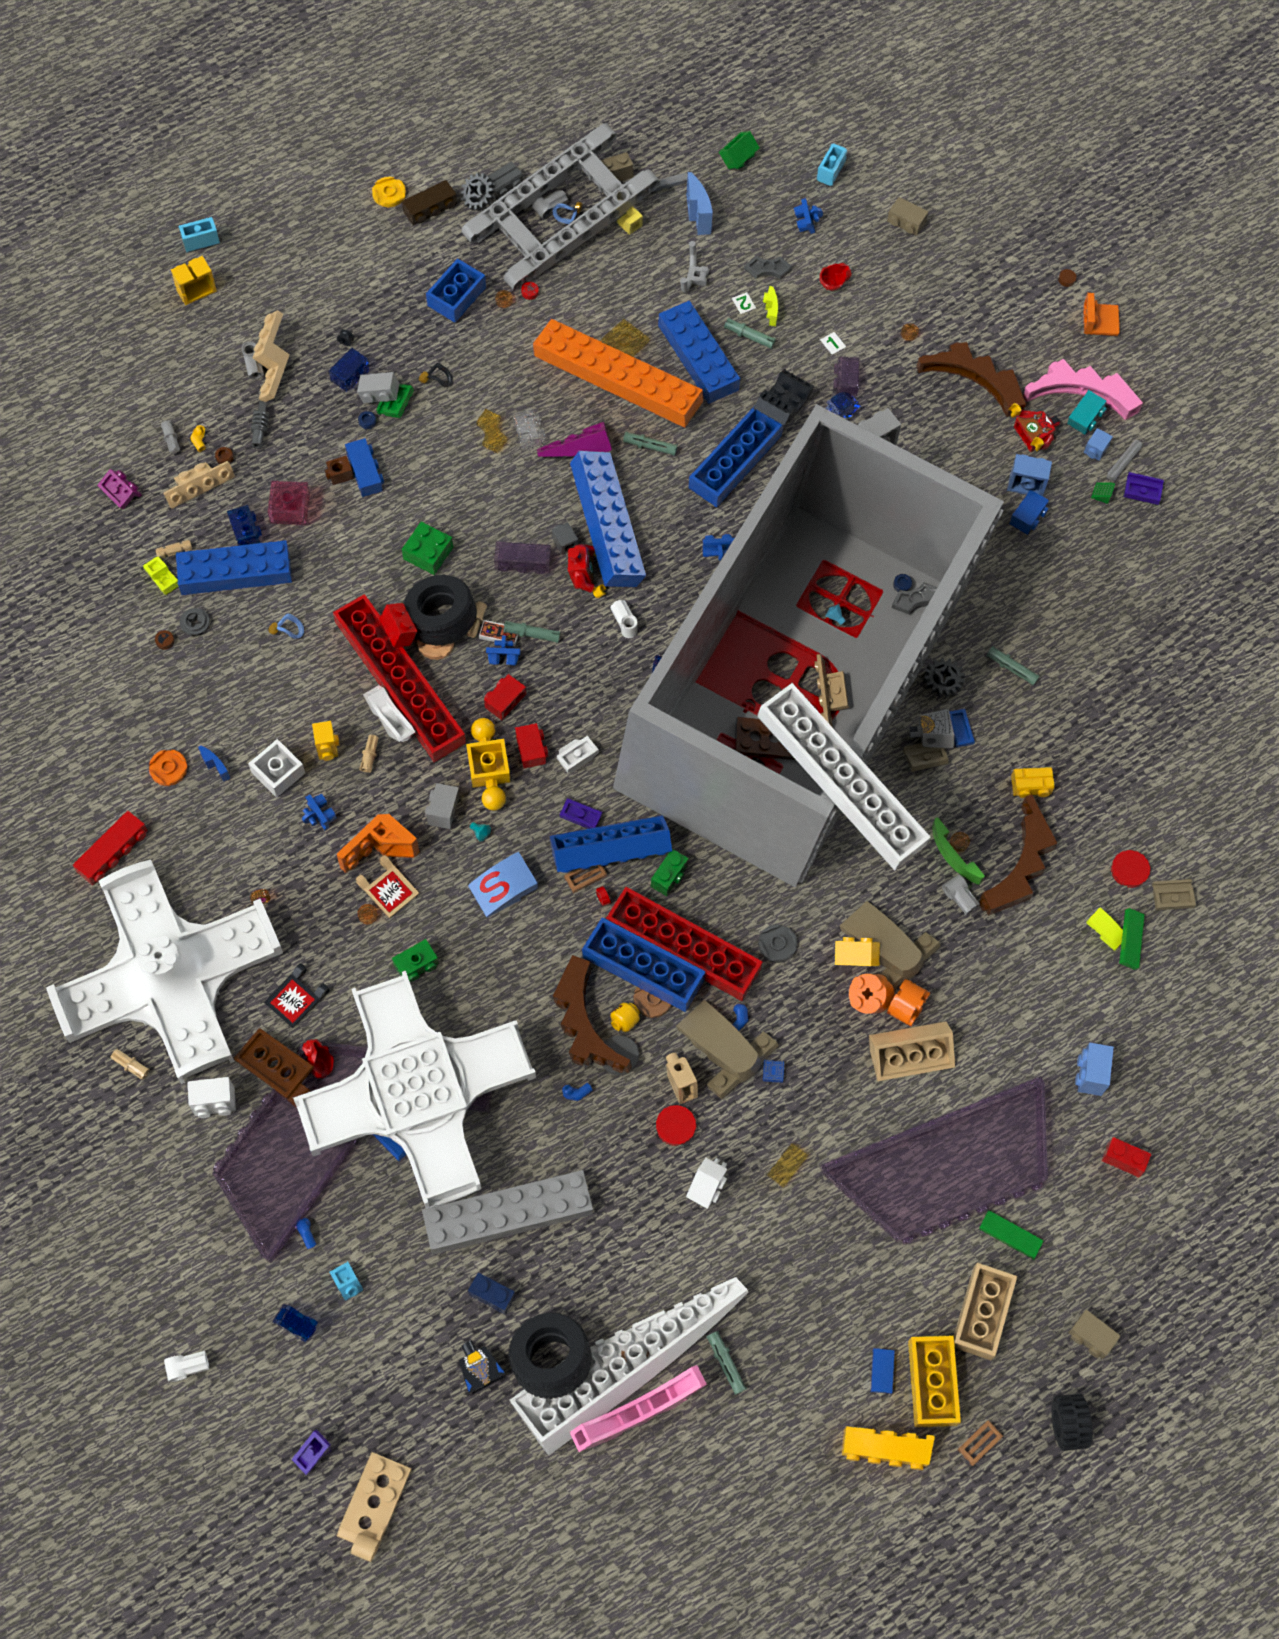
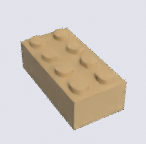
[954,1263,1017,1360]

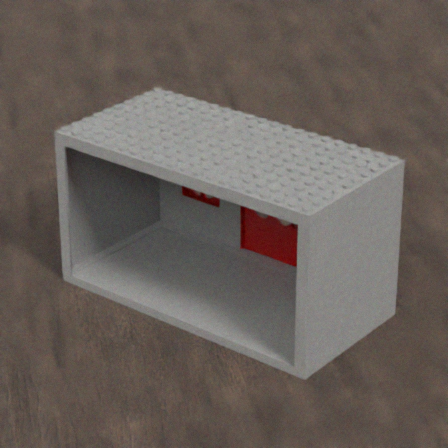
[613,404,1004,887]

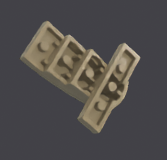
[840,901,941,989]
[676,1000,778,1099]

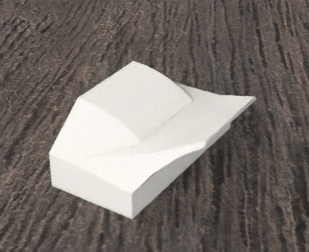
[557,736,599,773]

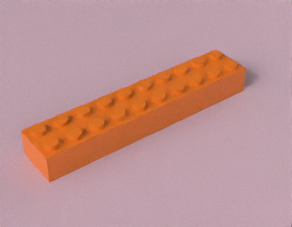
[533,319,703,428]

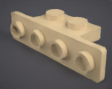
[164,461,235,508]
[815,654,849,728]

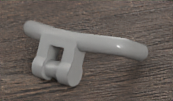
[680,241,709,292]

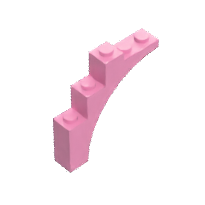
[1023,359,1143,420]
[570,1365,707,1452]

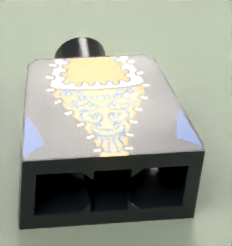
[459,1340,506,1396]

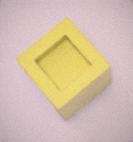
[617,206,643,235]

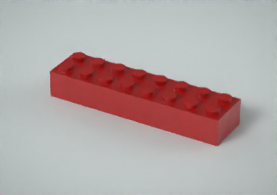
[606,887,763,1001]

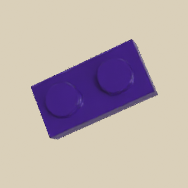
[560,798,602,829]

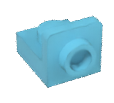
[330,1262,363,1300]

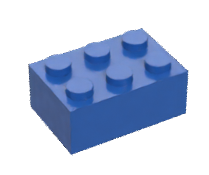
[426,258,486,323]

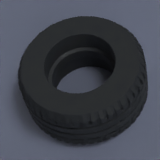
[403,574,477,646]
[508,1312,592,1399]

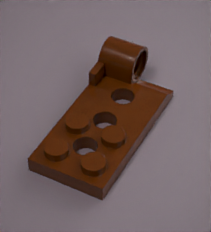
[735,717,796,760]
[233,1028,314,1108]

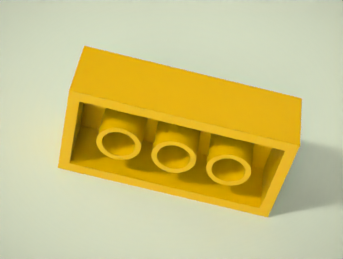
[908,1336,961,1427]

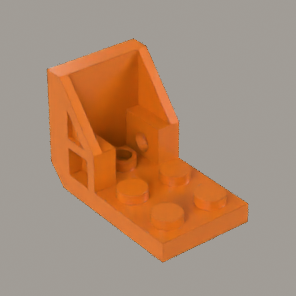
[337,814,420,873]

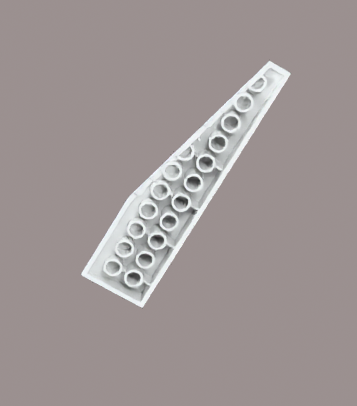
[510,1277,748,1456]

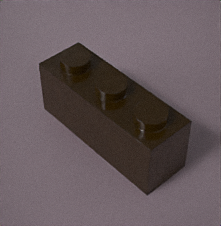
[402,180,457,226]

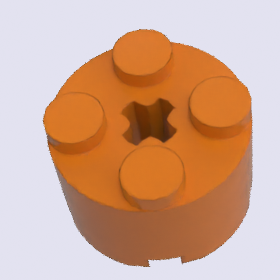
[849,974,895,1014]
[887,979,930,1026]

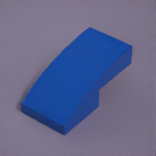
[198,745,230,782]

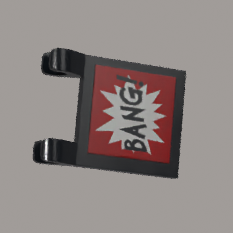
[264,963,330,1028]

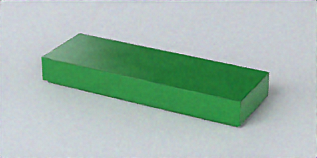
[1119,908,1145,970]
[979,1210,1044,1260]

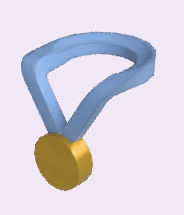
[553,202,582,224]
[269,614,304,639]

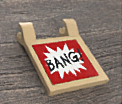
[356,855,419,918]

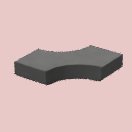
[744,256,793,280]
[892,582,938,614]

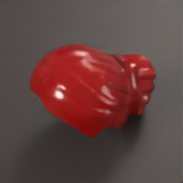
[819,263,851,291]
[302,1039,334,1078]

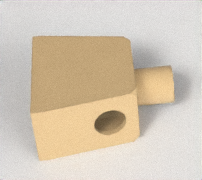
[666,1053,698,1105]

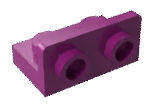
[97,469,142,509]

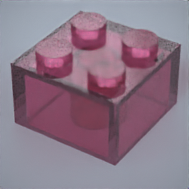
[267,481,310,525]

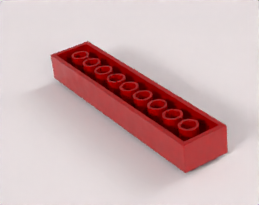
[333,594,466,763]

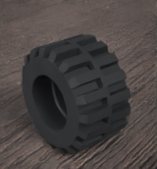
[1051,1393,1093,1451]

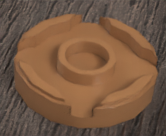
[633,987,671,1018]

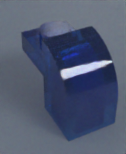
[825,392,861,418]
[272,1304,318,1342]

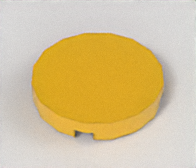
[372,177,406,207]

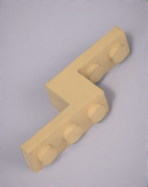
[252,310,290,402]

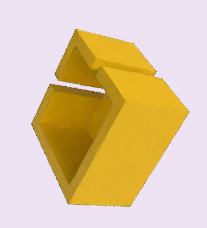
[171,256,217,305]

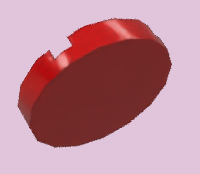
[1111,850,1150,888]
[656,1105,696,1146]

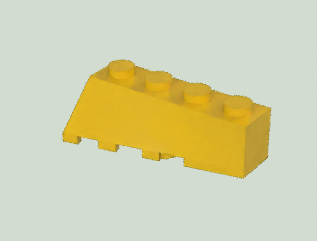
[842,1426,934,1470]

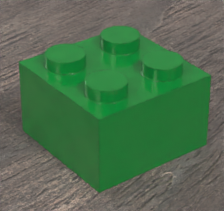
[402,522,453,575]

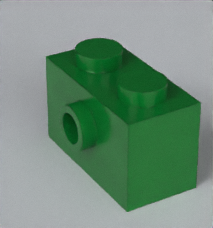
[719,131,760,170]
[650,849,688,897]
[392,939,439,982]

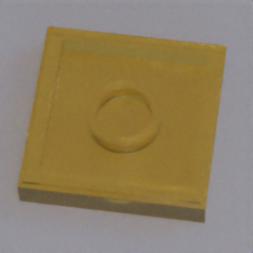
[600,319,649,357]

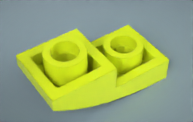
[763,286,778,326]

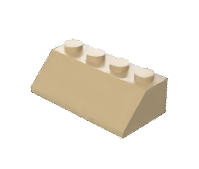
[869,1022,955,1081]

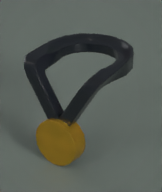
[419,363,452,387]

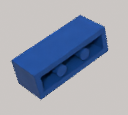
[345,438,384,497]

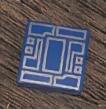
[763,1060,784,1083]

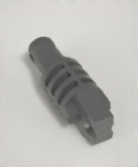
[251,401,269,449]

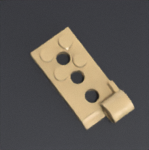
[337,1452,412,1562]

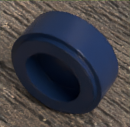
[358,411,376,429]
[893,574,912,592]

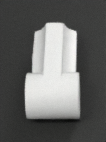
[610,600,638,638]
[164,1351,209,1382]

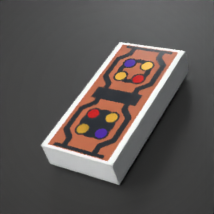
[479,620,518,647]

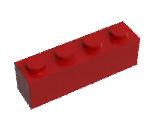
[73,811,148,886]

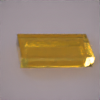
[767,1143,808,1188]

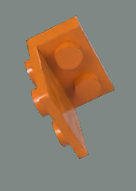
[1083,293,1119,336]

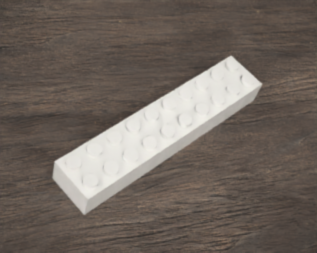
[758,683,931,870]

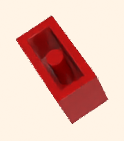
[380,603,417,648]
[484,674,526,720]
[515,723,549,769]
[1101,1137,1151,1177]

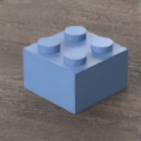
[1007,454,1052,496]
[1075,1043,1113,1096]

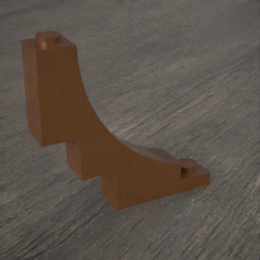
[979,794,1057,916]

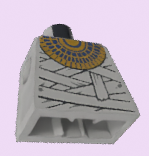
[909,709,954,748]

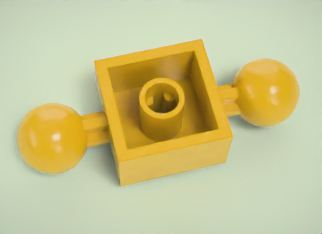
[466,718,510,811]

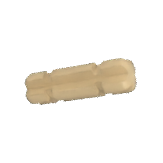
[156,540,192,559]

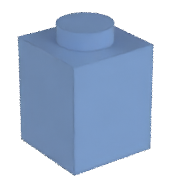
[1084,428,1113,461]

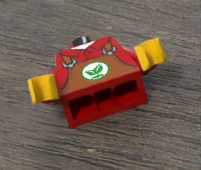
[1008,403,1060,452]
[568,544,606,598]

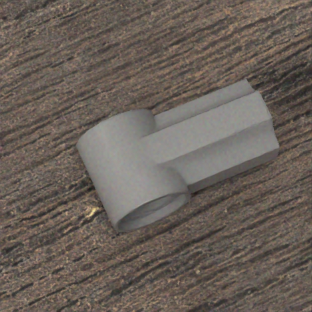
[532,190,568,220]
[242,342,264,380]
[942,875,980,915]

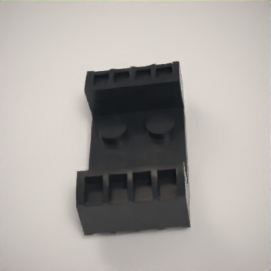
[754,369,814,426]

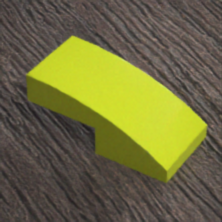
[143,556,179,595]
[1086,907,1123,951]

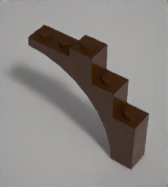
[917,342,1026,417]
[553,955,632,1073]

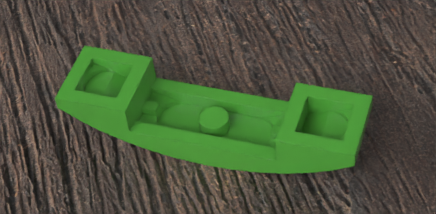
[932,817,985,885]

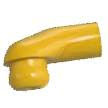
[191,425,206,452]

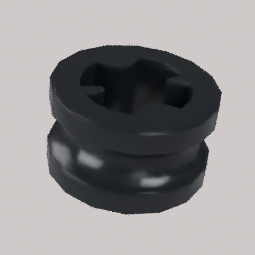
[337,329,355,346]

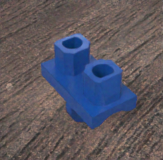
[794,198,823,234]
[703,534,734,561]
[486,635,521,666]
[302,794,337,830]

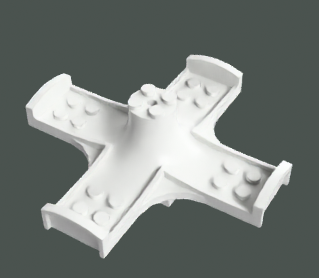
[46,860,283,1084]
[293,971,536,1209]

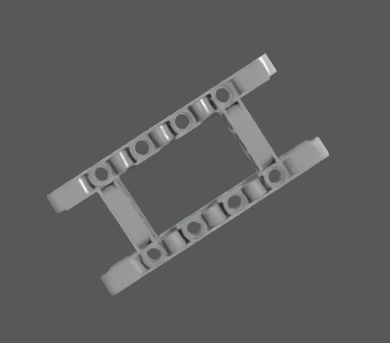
[461,123,660,291]

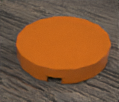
[149,750,188,786]

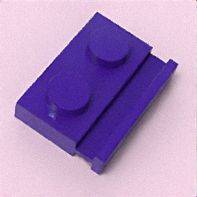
[1123,472,1164,505]

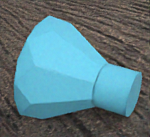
[825,604,846,625]

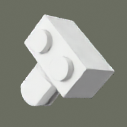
[686,1157,727,1209]

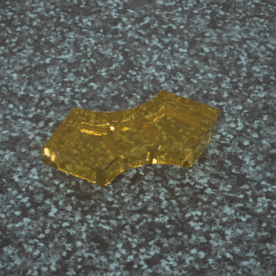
[476,409,507,454]

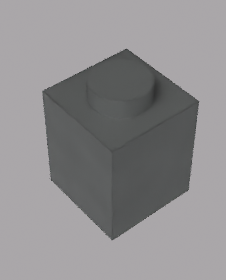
[552,523,578,555]

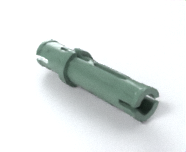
[724,318,776,349]
[623,431,678,456]
[503,620,560,643]
[986,646,1040,686]
[706,1331,747,1395]

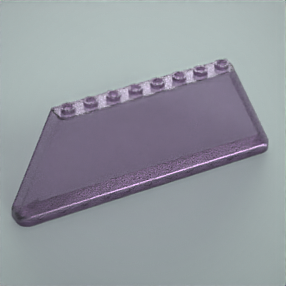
[212,1041,368,1263]
[820,1076,1048,1245]

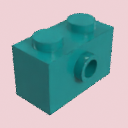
[1067,390,1107,435]

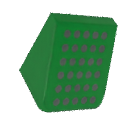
[1091,483,1115,504]

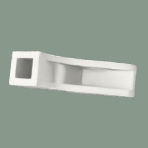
[363,685,415,742]

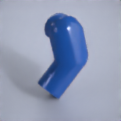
[732,1004,748,1031]
[562,1083,593,1101]
[296,1218,316,1249]

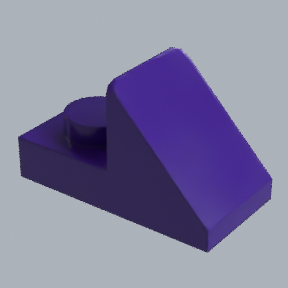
[291,1430,331,1475]

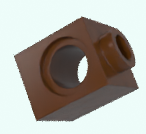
[324,456,353,485]

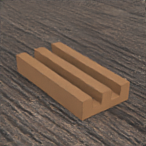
[564,865,607,894]
[958,1420,1003,1466]

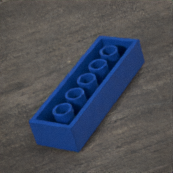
[658,300,740,404]
[688,407,783,508]
[176,540,292,595]
[550,815,672,873]
[582,917,705,1012]

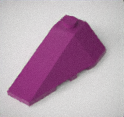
[537,422,612,457]

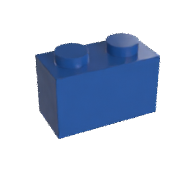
[1009,490,1049,535]

